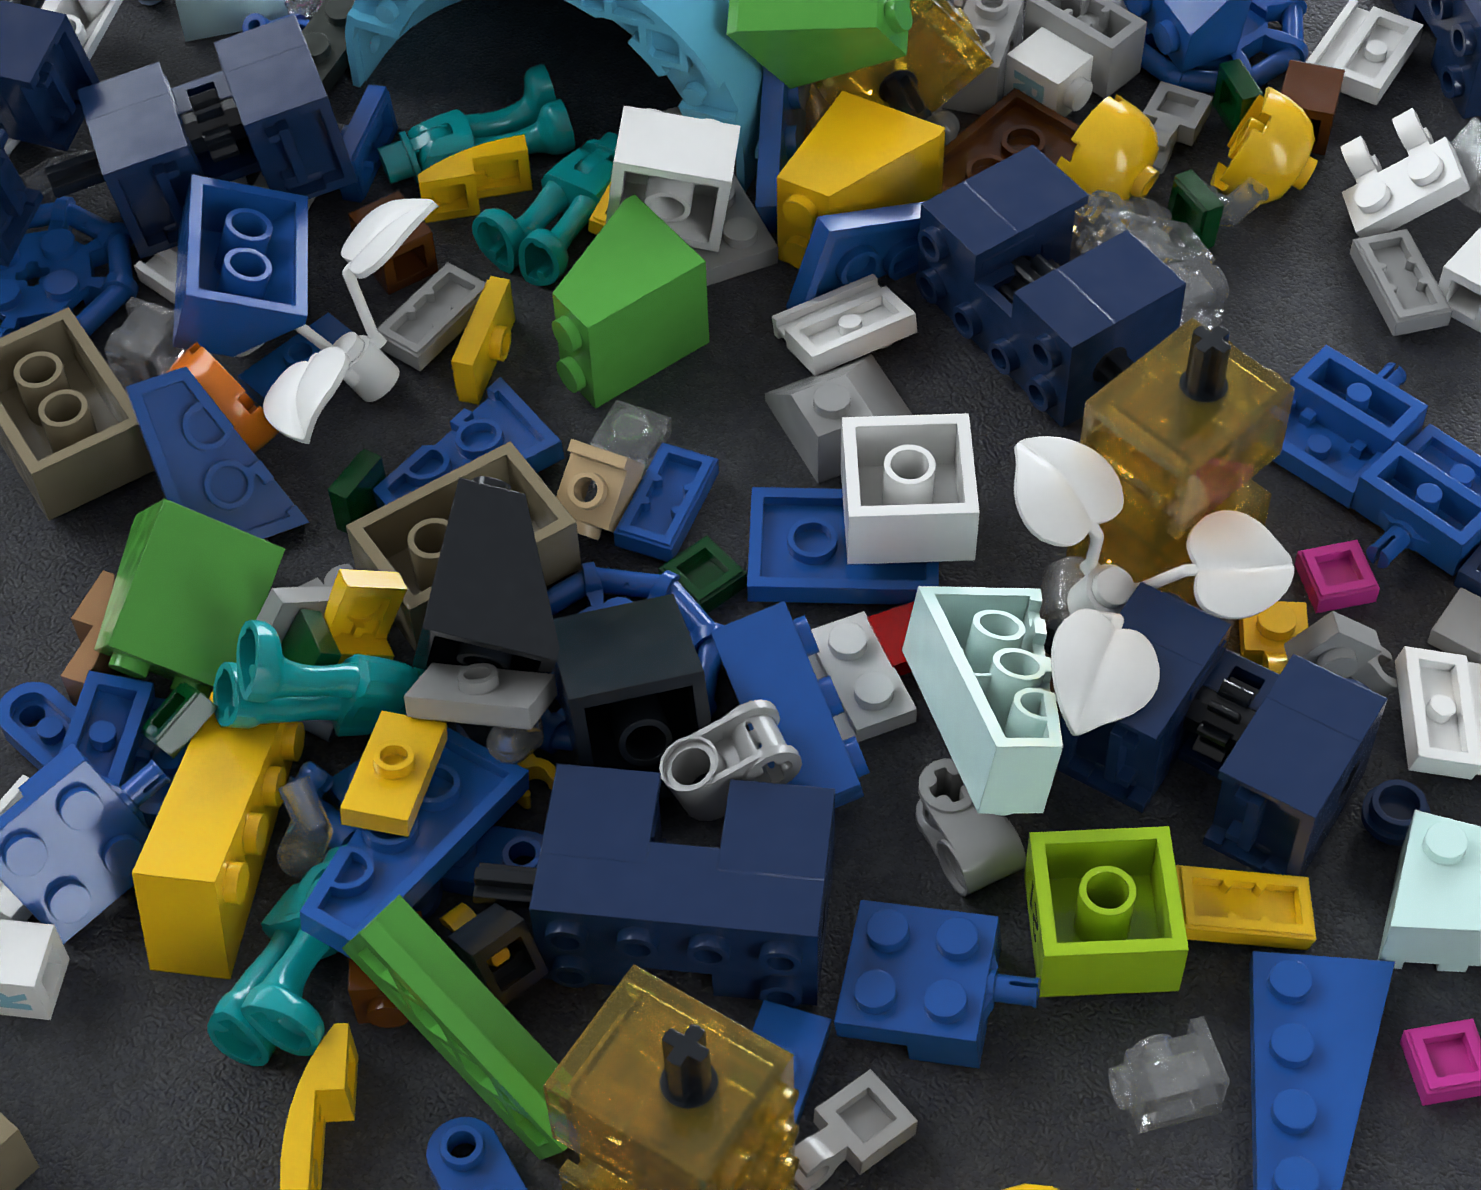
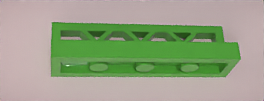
[342,894,597,1160]

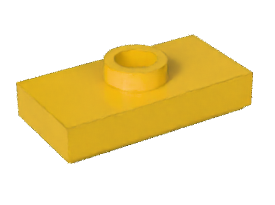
[451,276,516,405]
[340,711,448,837]
[1176,865,1316,950]

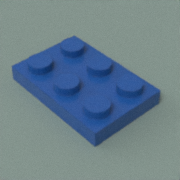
[747,487,939,605]

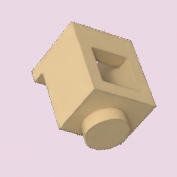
[556,439,645,540]

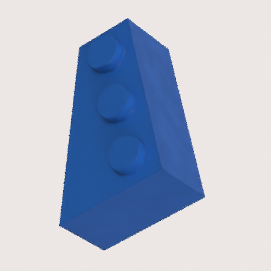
[710,601,870,808]

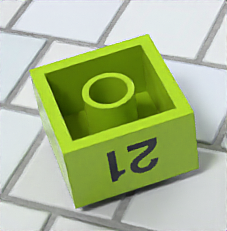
[1024,826,1189,997]

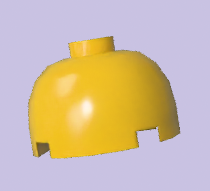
[1210,86,1318,205]
[1056,94,1160,211]

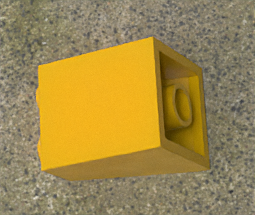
[777,90,945,269]

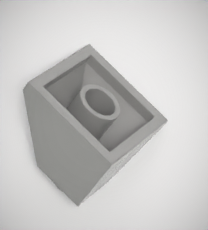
[765,354,913,484]

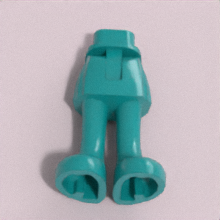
[377,64,575,184]
[472,132,618,286]
[213,620,425,737]
[207,844,347,1066]

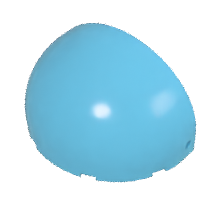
[345,0,763,193]

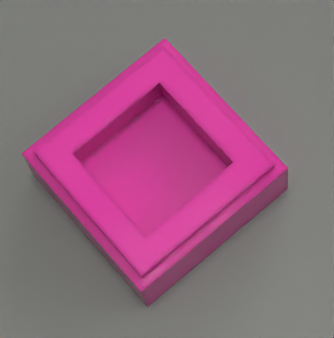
[1294,540,1380,614]
[1400,1018,1481,1106]

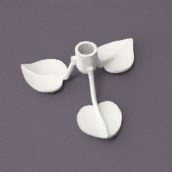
[234,198,439,444]
[1014,436,1295,736]

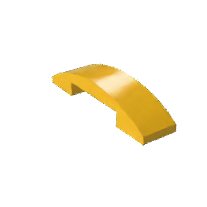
[280,1023,358,1190]

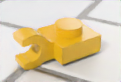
[1239,601,1308,674]

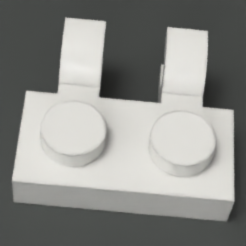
[1340,108,1470,238]

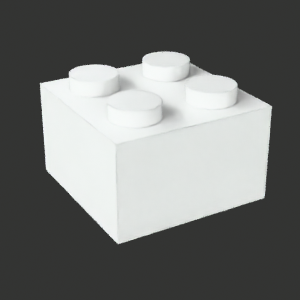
[606,106,741,252]
[841,413,980,565]

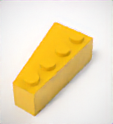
[132,691,305,979]

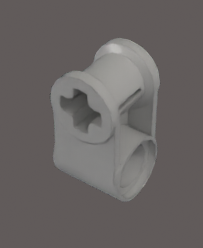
[659,699,802,821]
[915,758,1026,897]

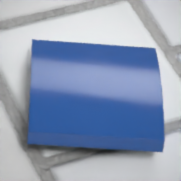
[59,670,191,826]

